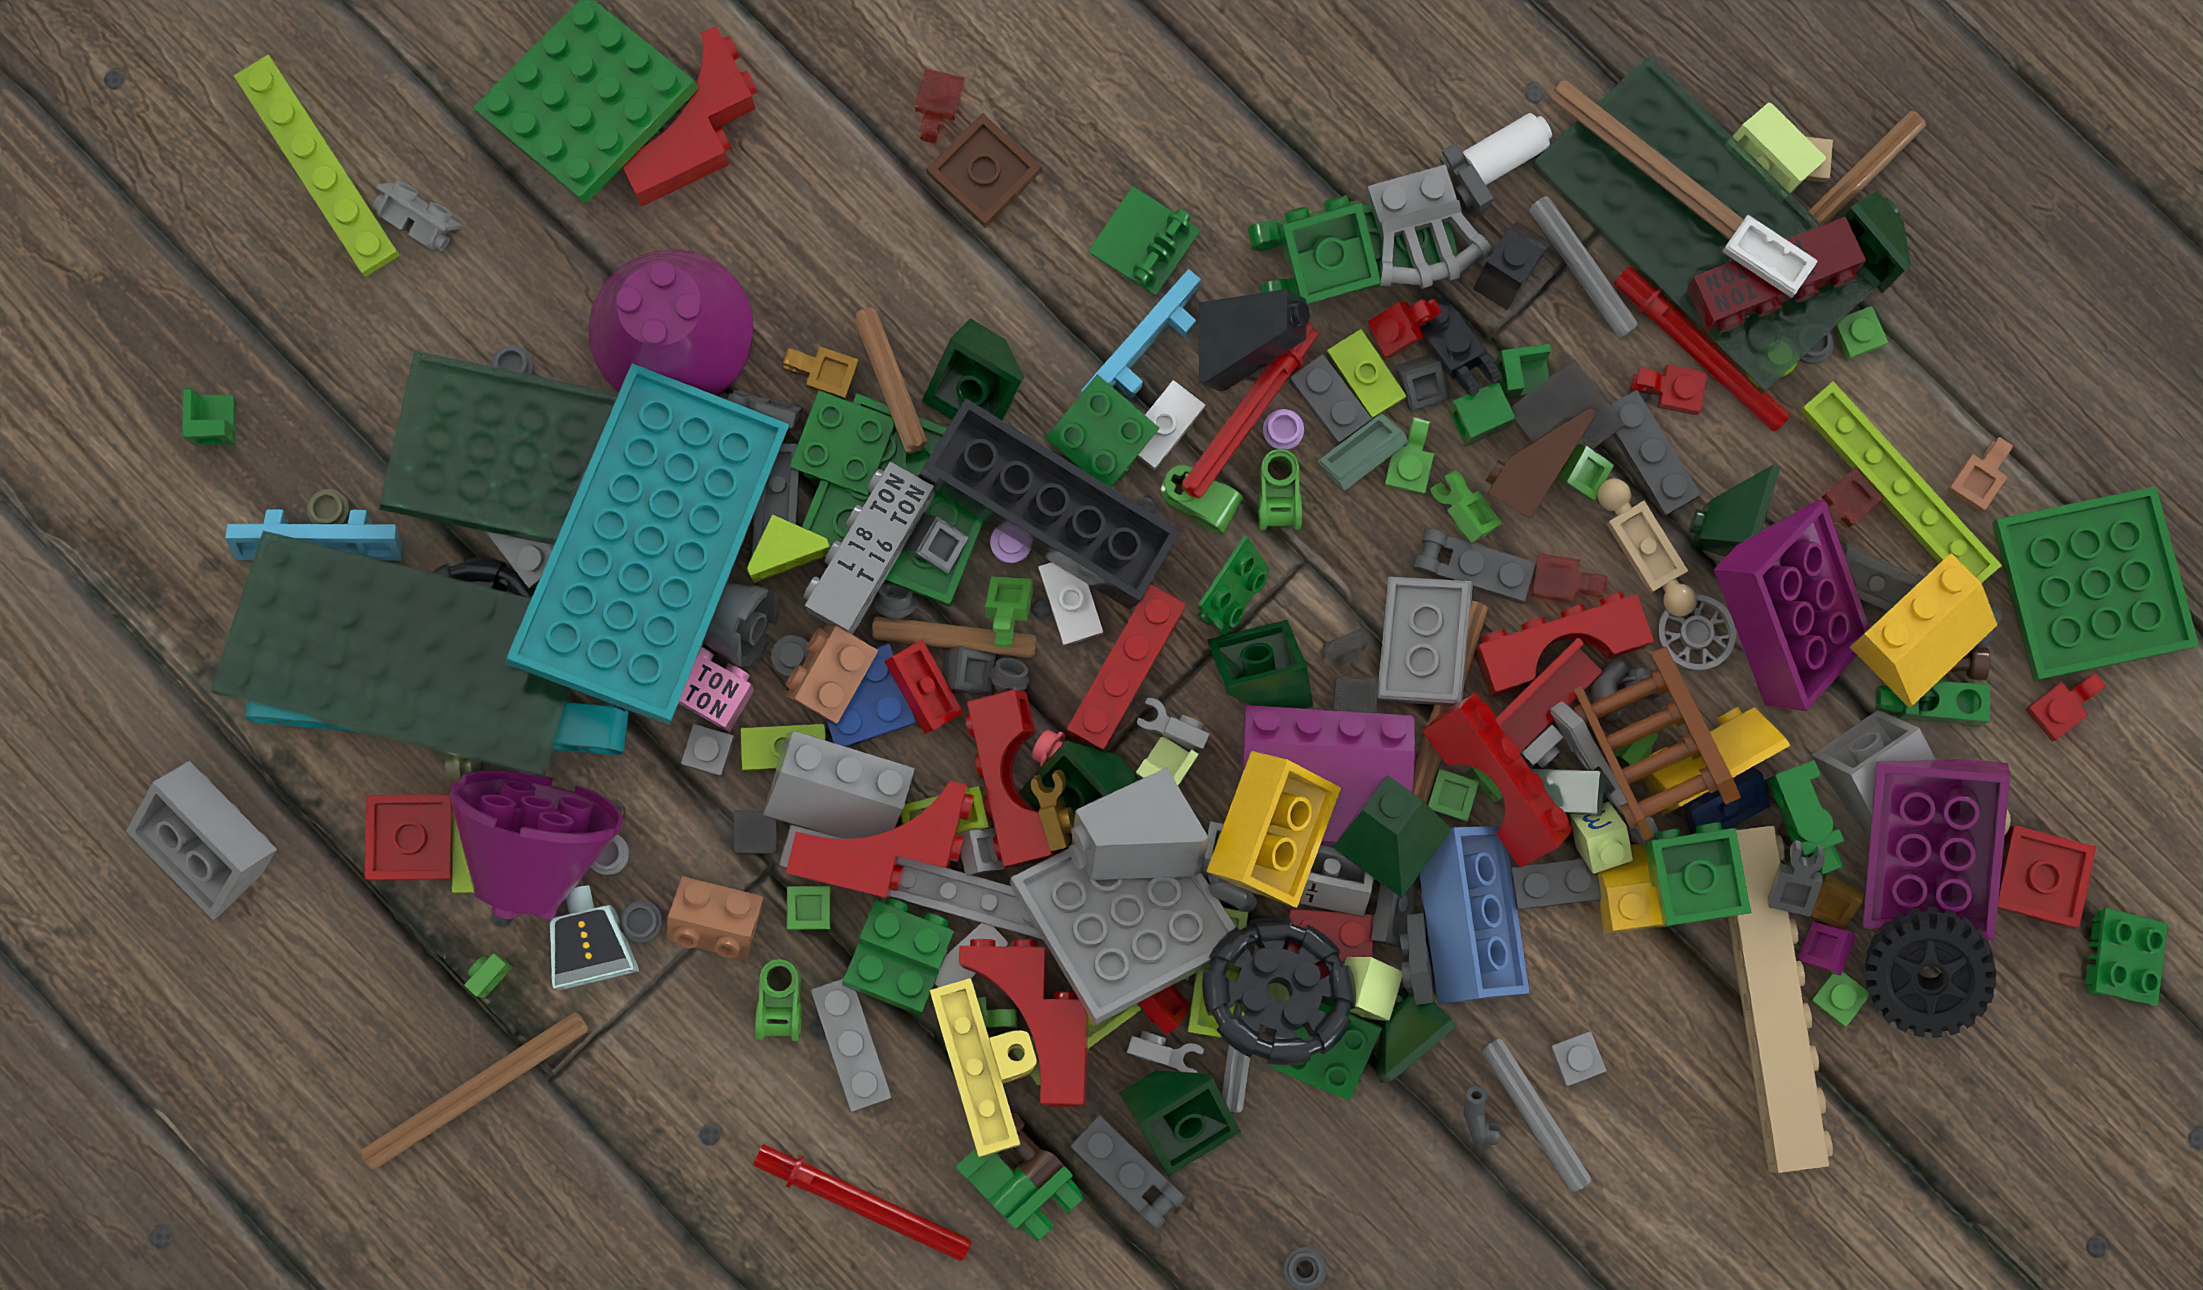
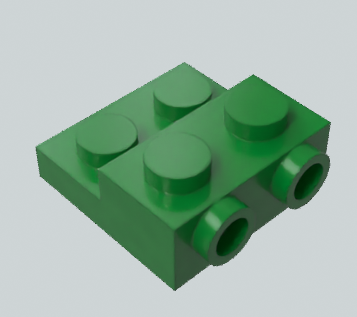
[1276,195,1381,304]
[1644,823,1752,927]
[842,898,954,1016]

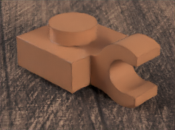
[1946,437,2013,513]

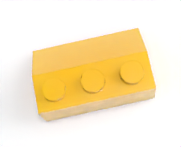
[1850,553,1997,708]
[1642,706,1790,816]
[1206,751,1341,908]
[1597,844,1729,934]

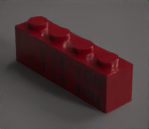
[1686,217,1866,333]

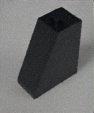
[1473,221,1551,310]
[1199,289,1310,391]

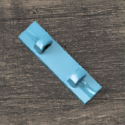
[1081,269,1201,398]
[225,509,404,561]

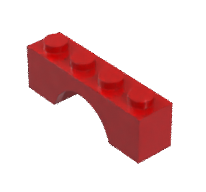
[1066,584,1186,751]
[1474,592,1654,698]
[966,689,1062,867]
[1423,692,1573,868]

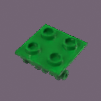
[1088,186,1201,296]
[1045,374,1160,487]
[789,390,895,496]
[1196,535,1270,636]
[2083,907,2168,1006]
[1271,1002,1382,1101]

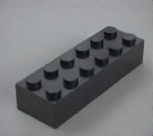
[918,398,1181,610]

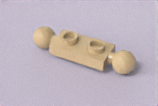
[1598,478,1697,617]

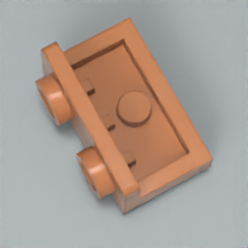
[786,625,879,724]
[667,876,764,960]

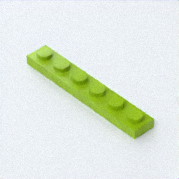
[234,54,400,277]
[1799,381,2002,583]

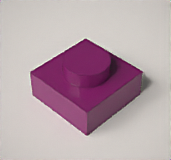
[1797,921,1856,976]

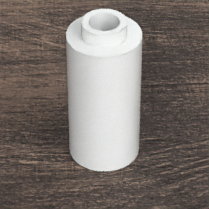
[1463,113,1552,185]

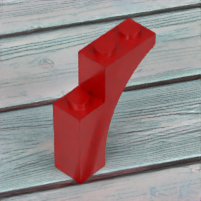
[622,26,758,207]
[785,780,974,898]
[959,939,1088,1108]

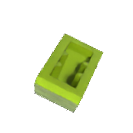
[747,514,830,583]

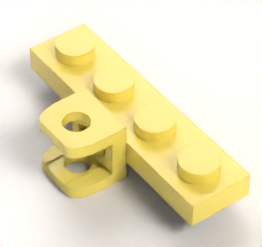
[930,978,1037,1158]

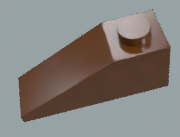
[1485,406,1597,519]

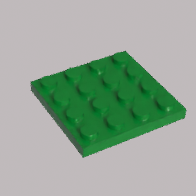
[473,0,699,204]
[802,393,985,607]
[1992,486,2199,682]

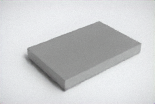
[1377,577,1473,706]

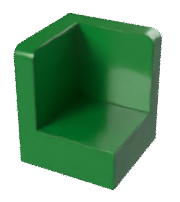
[1496,344,1551,399]
[1448,382,1516,447]
[182,388,236,446]

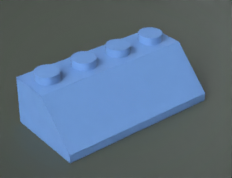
[1420,826,1530,1004]

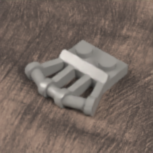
[1366,164,1493,289]

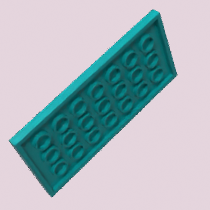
[506,363,789,725]

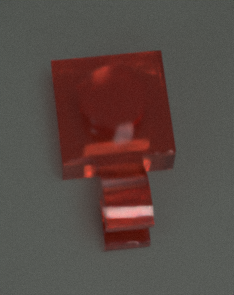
[915,68,965,144]
[1821,468,1883,528]
[1531,553,1608,603]

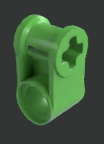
[1258,449,1302,530]
[1161,465,1243,535]
[755,959,802,1042]

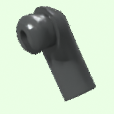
[1590,658,1630,722]
[1208,874,1257,912]
[1464,1086,1500,1146]

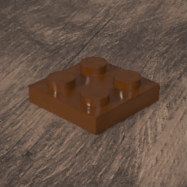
[926,113,1042,228]

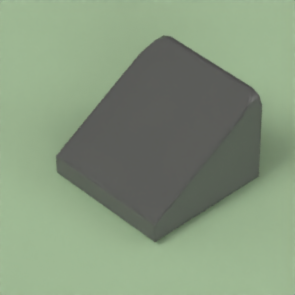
[1395,354,1450,412]
[905,514,969,573]
[942,647,996,696]

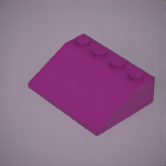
[1714,500,1870,711]
[1241,705,1415,846]
[1863,759,2010,941]

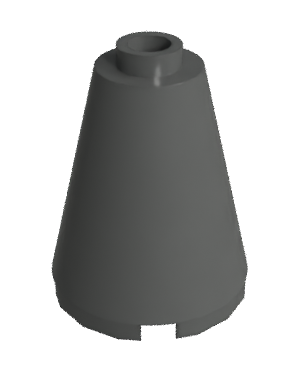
[703,582,779,668]

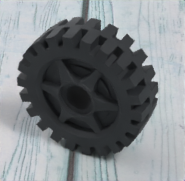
[1865,907,1996,1038]

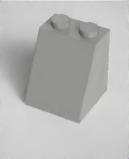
[1811,710,1936,840]
[1069,768,1209,880]

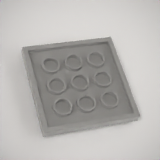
[1010,849,1235,1025]

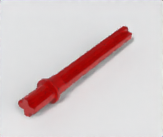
[1613,266,1789,431]
[1182,323,1319,499]
[753,1144,971,1261]

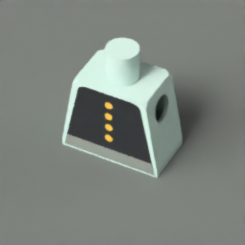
[550,885,639,990]

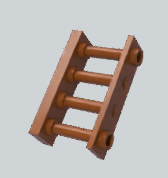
[1573,646,1741,841]

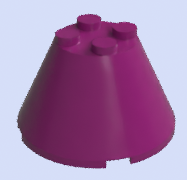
[588,249,754,396]
[449,770,623,919]

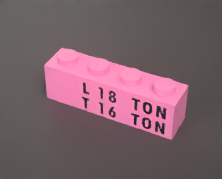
[678,647,755,733]

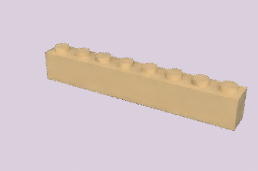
[1728,826,1833,1173]

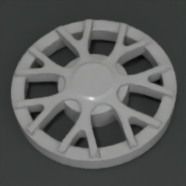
[1657,594,1736,672]

